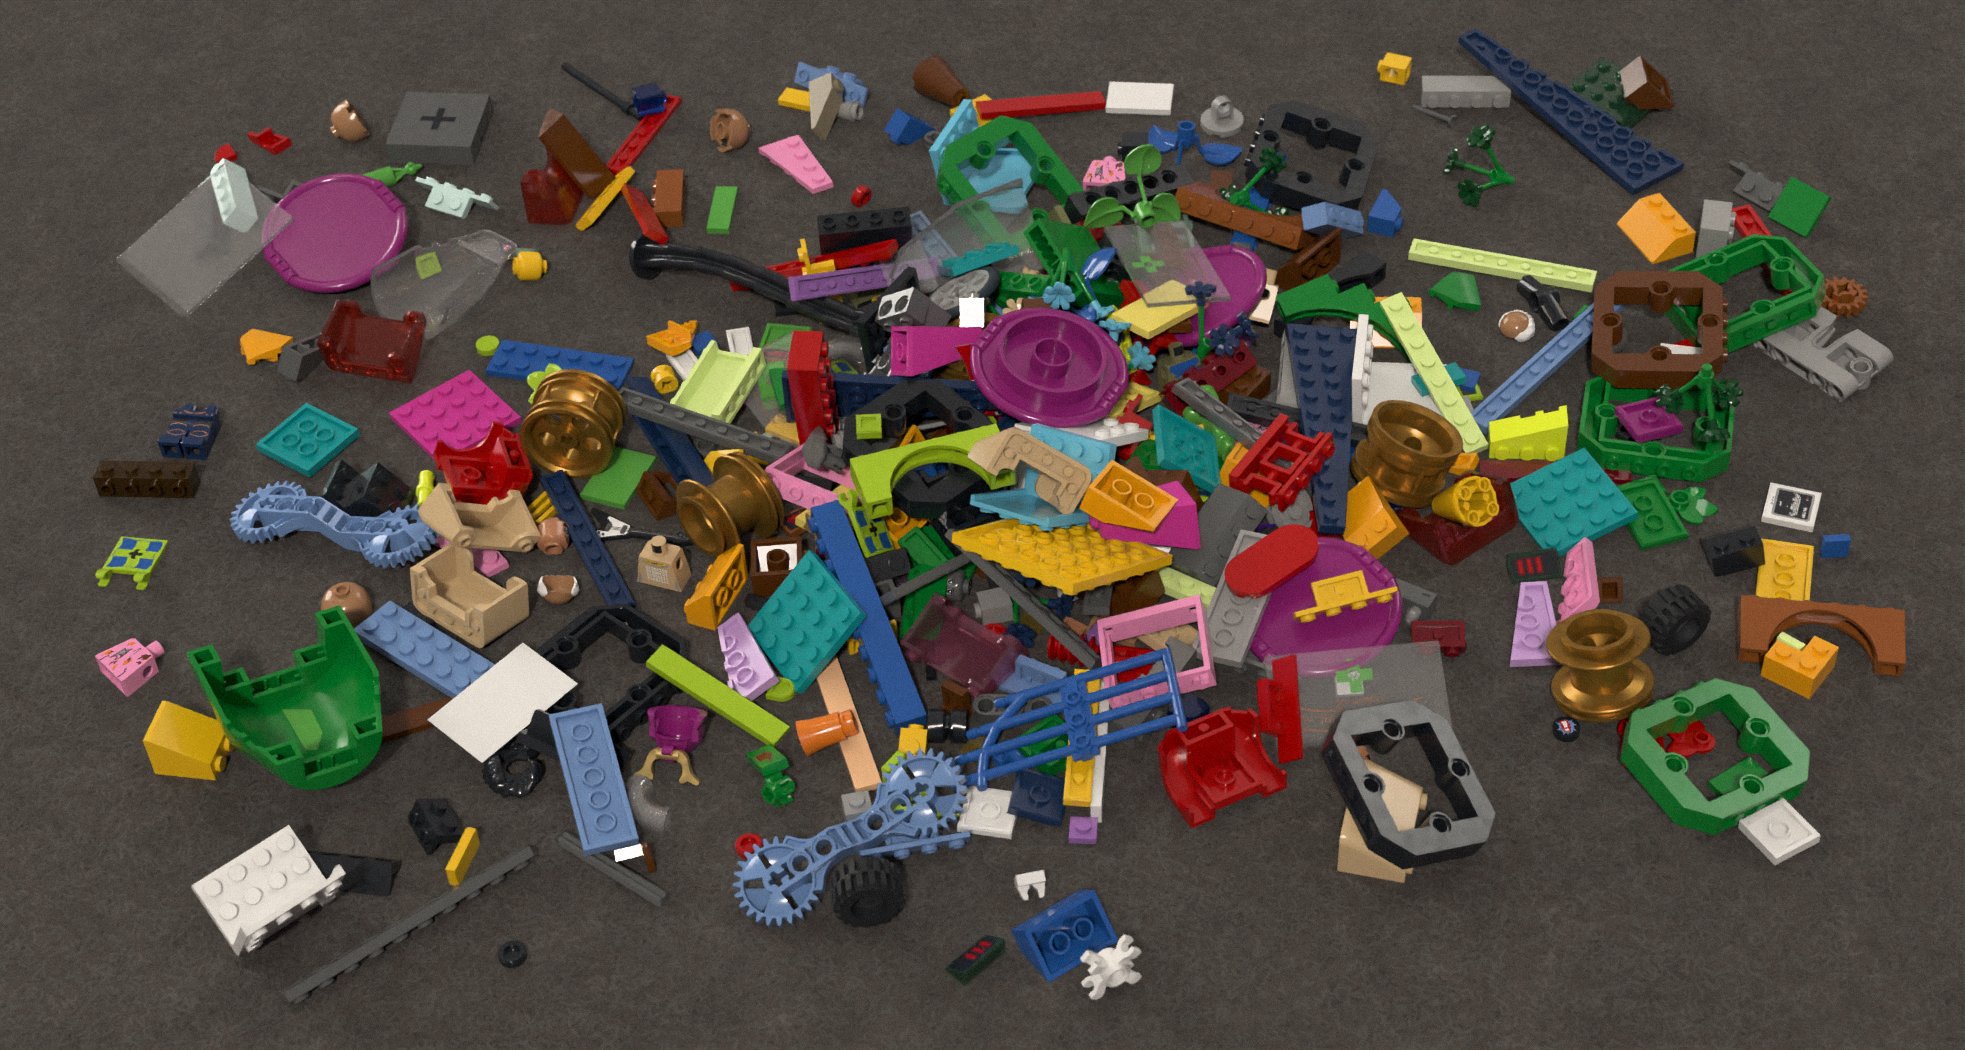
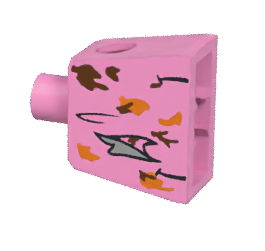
[1083,156,1125,191]
[95,638,165,697]

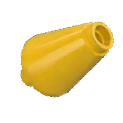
[1432,476,1499,527]

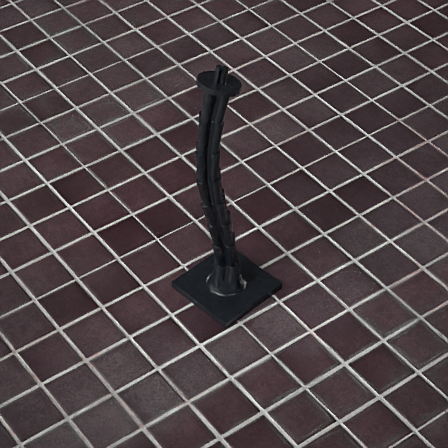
[629,234,921,374]

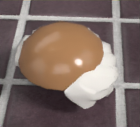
[1499,310,1535,342]
[537,575,580,605]

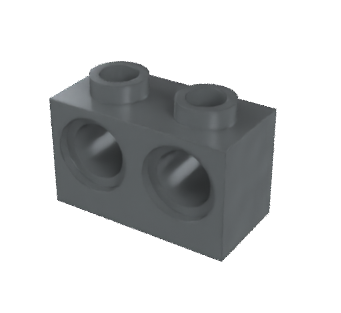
[875,287,931,333]

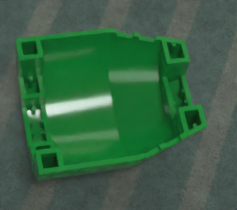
[186,605,382,790]

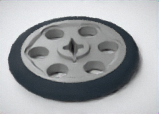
[928,266,1000,320]

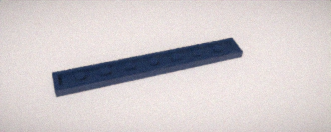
[539,469,636,608]

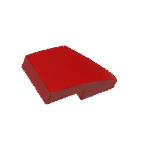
[247,127,292,155]

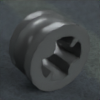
[924,131,941,149]

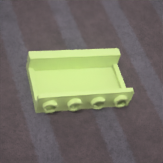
[670,340,767,424]

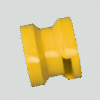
[650,365,678,394]

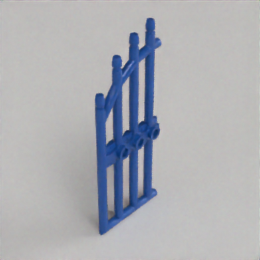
[951,647,1188,791]

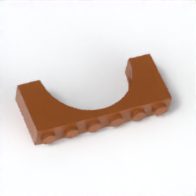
[1176,182,1318,250]
[1737,595,1906,676]

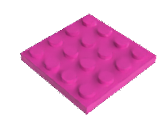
[389,370,522,460]

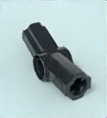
[1517,275,1570,332]

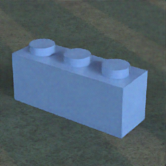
[1301,202,1364,239]

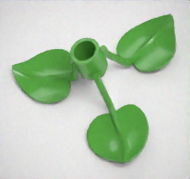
[1084,144,1180,228]

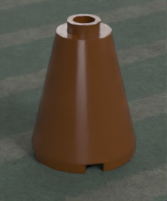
[912,55,969,107]

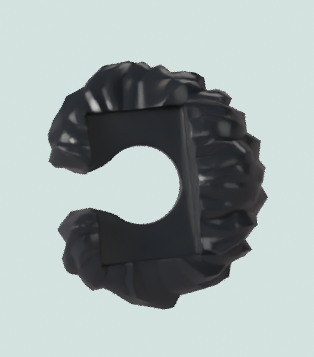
[482,743,542,798]

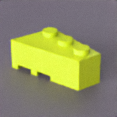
[1487,405,1568,461]

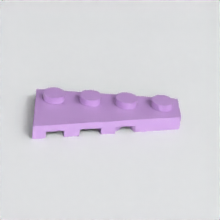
[1510,581,1562,667]
[717,612,779,701]

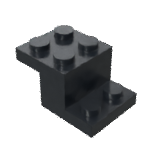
[320,459,415,517]

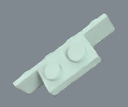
[415,177,499,219]

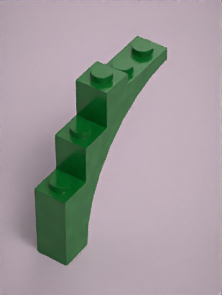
[1275,274,1412,363]

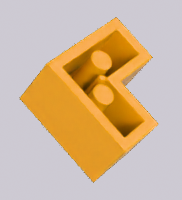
[1760,636,1839,699]

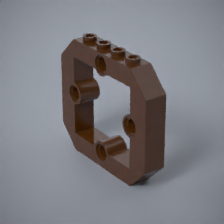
[1592,271,1728,389]

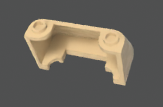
[967,427,1091,514]
[418,483,541,552]
[1337,759,1428,883]

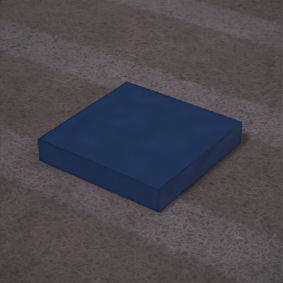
[1007,769,1066,826]

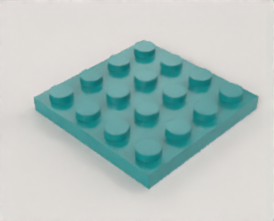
[1497,448,1638,558]
[748,550,867,694]

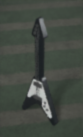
[591,508,694,547]

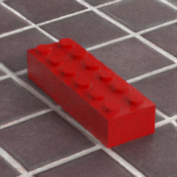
[787,330,841,446]

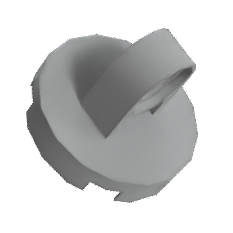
[1200,95,1244,137]
[1265,489,1313,528]

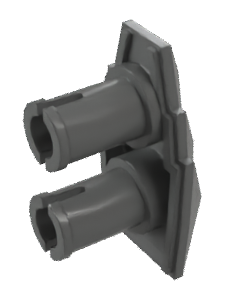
[801,426,845,474]

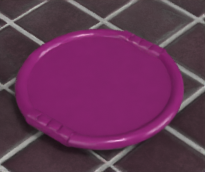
[262,173,408,293]
[1130,244,1267,350]
[970,308,1129,428]
[1249,537,1402,679]

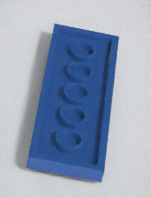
[485,340,635,391]

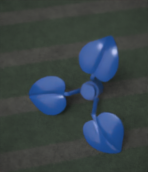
[1148,121,1243,165]
[1069,247,1117,327]

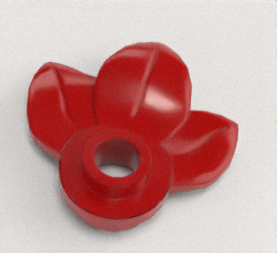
[1666,720,1716,757]

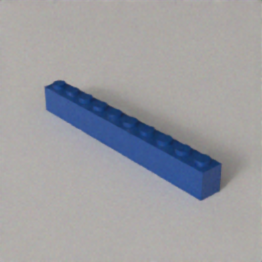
[807,500,927,735]

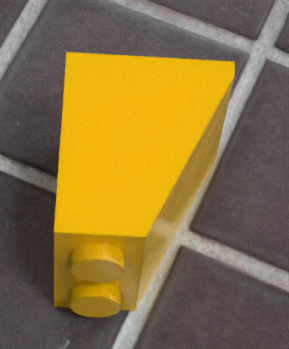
[143,701,235,780]

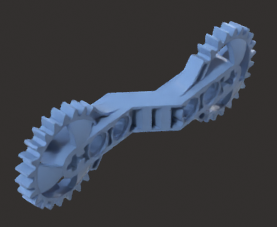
[230,481,440,569]
[733,748,969,928]

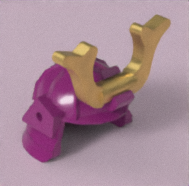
[634,705,707,785]

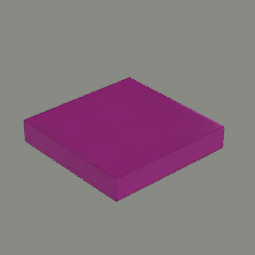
[1614,396,1684,443]

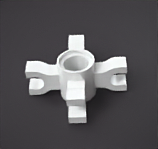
[1080,934,1142,1000]

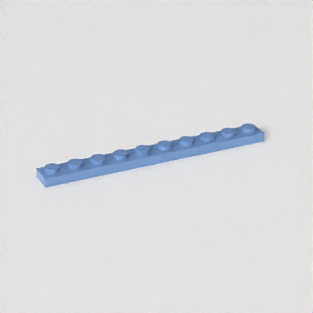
[1471,303,1628,434]

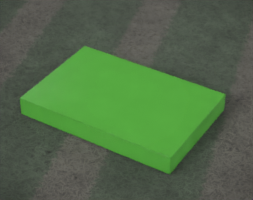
[580,446,657,510]

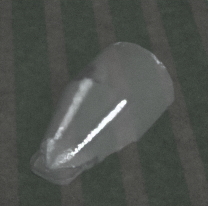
[881,178,1045,294]
[371,229,517,341]

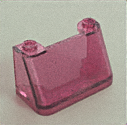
[900,592,1029,698]

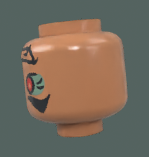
[537,517,570,555]

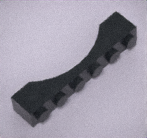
[1274,251,1387,339]

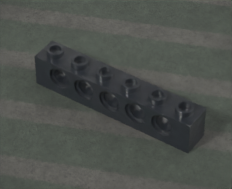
[1064,164,1195,224]

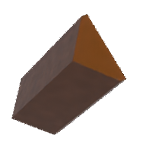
[538,109,616,199]

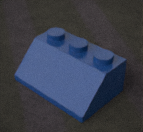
[1011,889,1119,982]

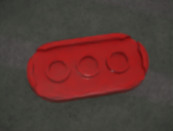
[1225,524,1319,599]

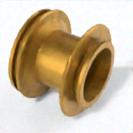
[676,452,784,558]
[1546,609,1655,722]

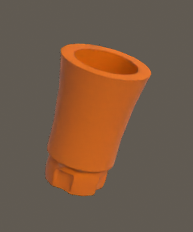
[796,709,859,757]

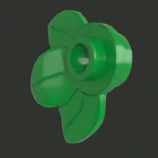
[1668,487,1718,525]

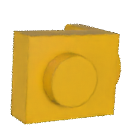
[898,724,928,759]

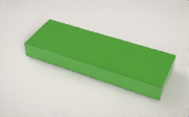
[706,186,738,234]

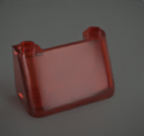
[520,148,584,226]
[316,299,427,384]
[1396,469,1519,565]

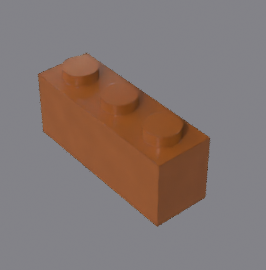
[652,169,685,228]

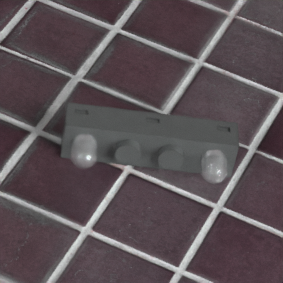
[1396,578,1437,626]

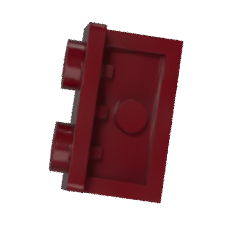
[1411,621,1467,658]

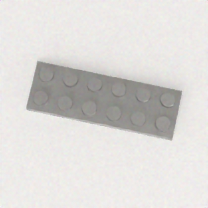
[1192,529,1273,668]

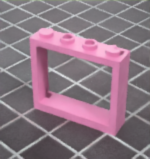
[765,443,862,525]
[1097,595,1217,709]

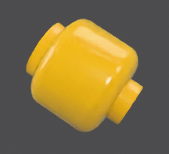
[512,251,547,281]

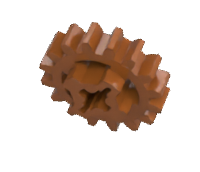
[1822,276,1868,318]

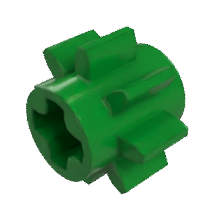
[761,772,795,808]

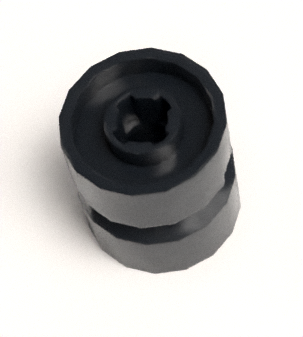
[928,709,968,744]

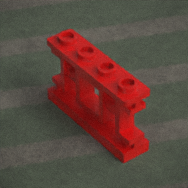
[1229,413,1335,512]

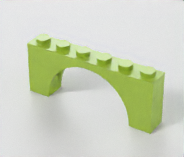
[850,424,1016,520]

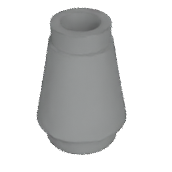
[836,101,864,122]

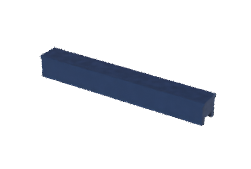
[625,376,714,487]

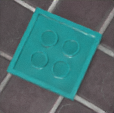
[937,241,1019,276]
[256,403,360,478]
[1152,405,1221,493]

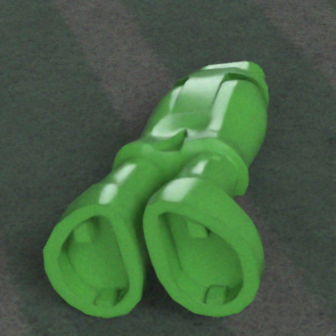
[1182,385,1235,461]

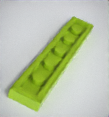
[646,644,790,748]

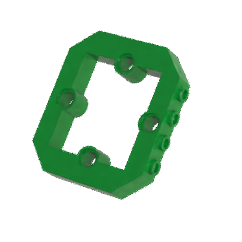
[936,115,1084,260]
[1664,234,1826,353]
[1577,376,1735,483]
[1620,678,1810,835]

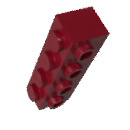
[1158,339,1258,417]

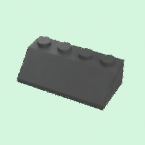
[1168,484,1268,587]

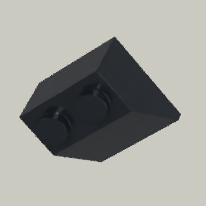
[1699,525,1765,577]

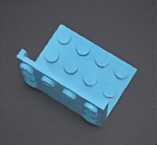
[929,99,1042,210]
[970,423,1117,531]

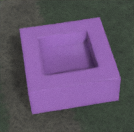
[1069,816,1098,844]

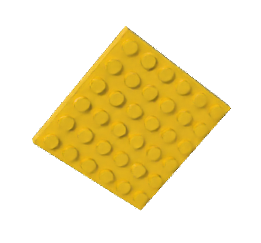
[951,518,1173,595]

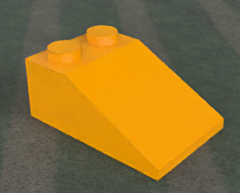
[1079,460,1178,532]
[1342,476,1409,560]

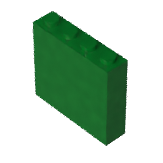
[1023,218,1125,309]

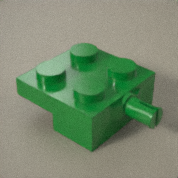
[1018,715,1069,776]

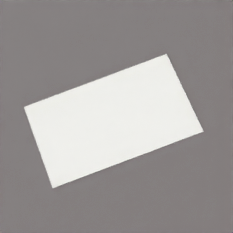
[428,643,578,763]

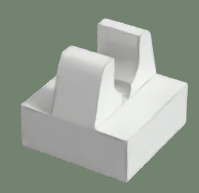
[1014,870,1046,901]

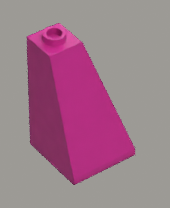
[891,326,982,376]
[1089,481,1201,549]

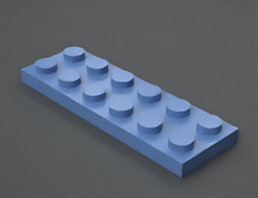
[354,601,495,699]
[549,703,639,856]

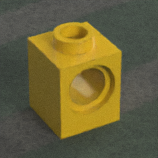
[1377,52,1412,85]

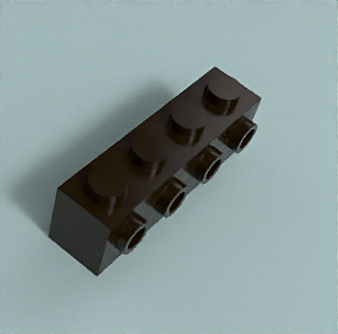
[93,461,200,498]

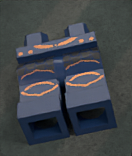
[157,404,221,460]

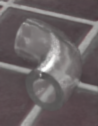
[827,336,865,363]
[625,775,672,835]

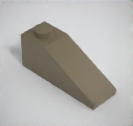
[809,72,844,140]

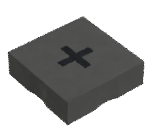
[386,92,494,166]

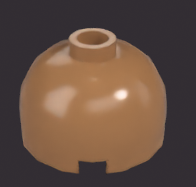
[330,99,371,143]
[710,108,750,152]
[321,582,373,628]

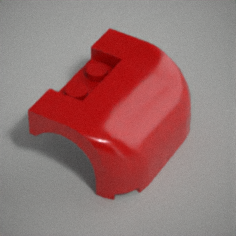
[433,421,533,505]
[1157,706,1287,828]

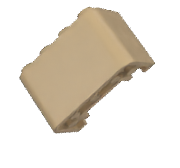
[410,543,529,648]

